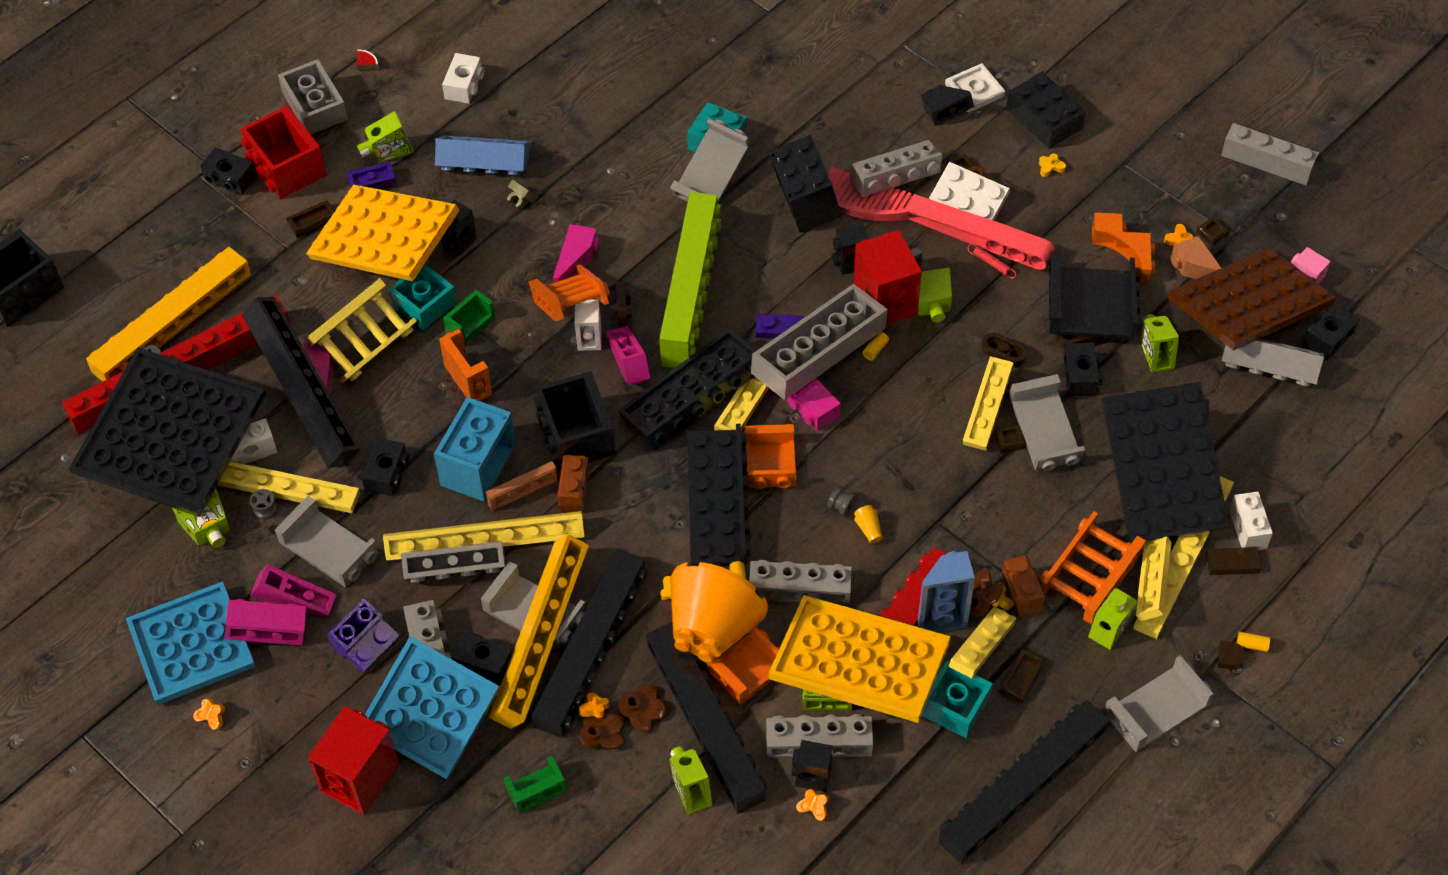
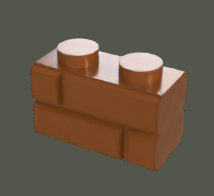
[557,455,589,513]
[1001,555,1045,617]

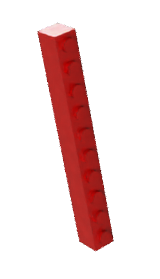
[61,296,291,435]

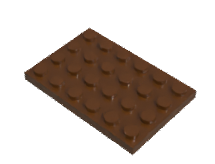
[1168,247,1336,351]

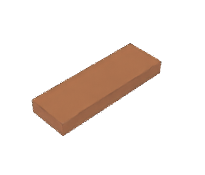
[486,462,558,511]

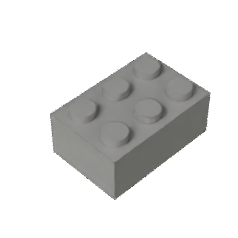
[278,59,348,135]

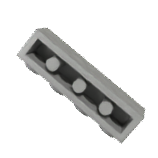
[1221,123,1319,185]
[850,140,942,197]
[1222,338,1324,386]
[401,540,506,582]
[749,560,852,605]
[403,600,451,659]
[766,714,873,758]

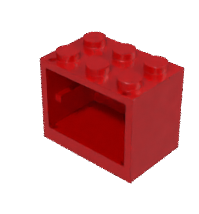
[240,105,327,199]
[853,230,922,324]
[308,706,399,815]

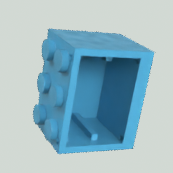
[434,397,516,501]

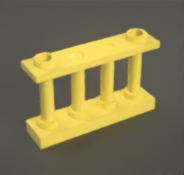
[305,278,417,383]

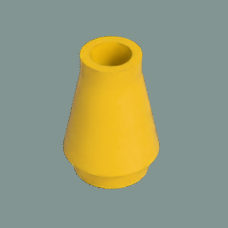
[854,505,883,544]

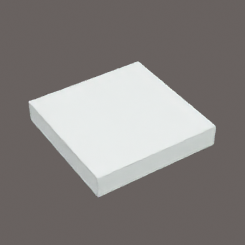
[945,63,1006,113]

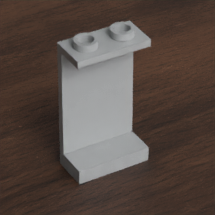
[670,119,750,204]
[1009,374,1085,471]
[275,496,379,588]
[481,561,586,652]
[1103,655,1213,752]

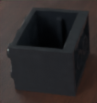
[768,135,842,233]
[0,229,64,327]
[533,371,616,471]

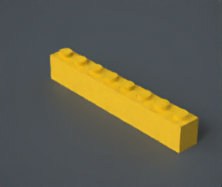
[86,247,251,382]
[488,534,589,729]

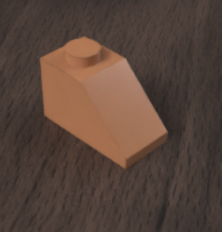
[1171,236,1222,279]

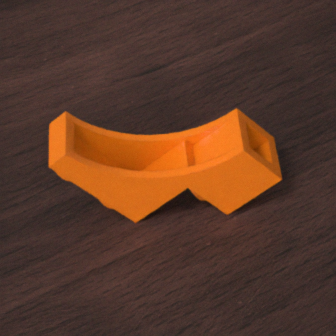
[1092,213,1155,284]

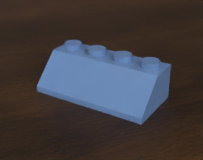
[435,135,531,175]
[917,551,975,633]

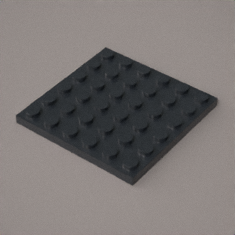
[69,348,266,517]

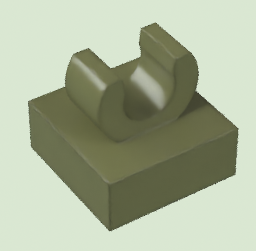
[507,179,538,209]

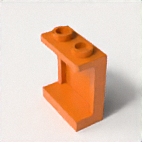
[439,329,493,401]
[745,424,796,489]
[706,627,780,706]

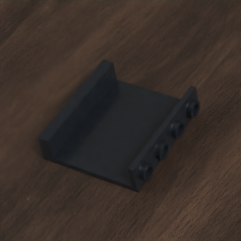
[1049,253,1142,340]

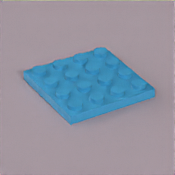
[126,581,256,705]
[365,636,501,780]

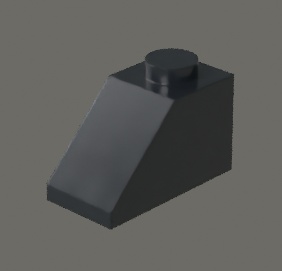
[921,85,974,126]

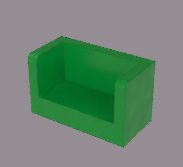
[443,289,496,344]
[503,755,567,814]

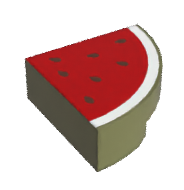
[357,49,379,70]

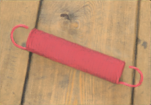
[968,243,1016,279]

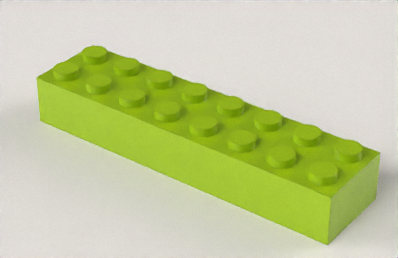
[660,192,721,368]

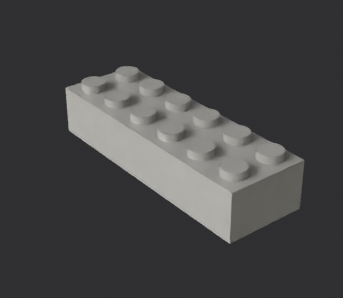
[751,284,888,400]

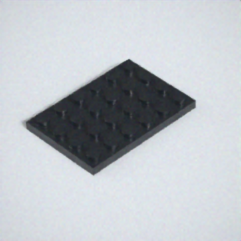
[1102,382,1230,543]

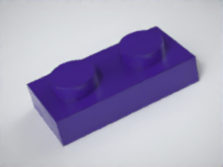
[347,162,397,189]
[756,314,803,339]

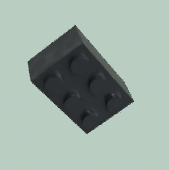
[1006,71,1086,149]

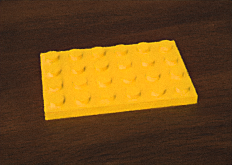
[306,185,460,281]
[769,595,950,723]

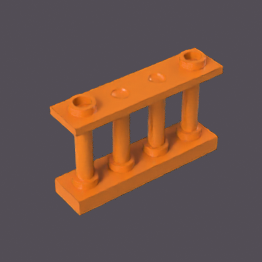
[528,264,610,322]
[1039,511,1146,625]

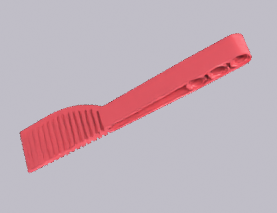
[828,167,1055,270]

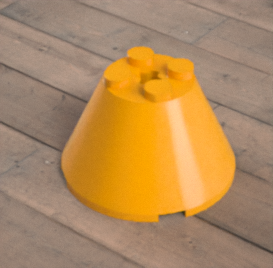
[670,562,768,663]

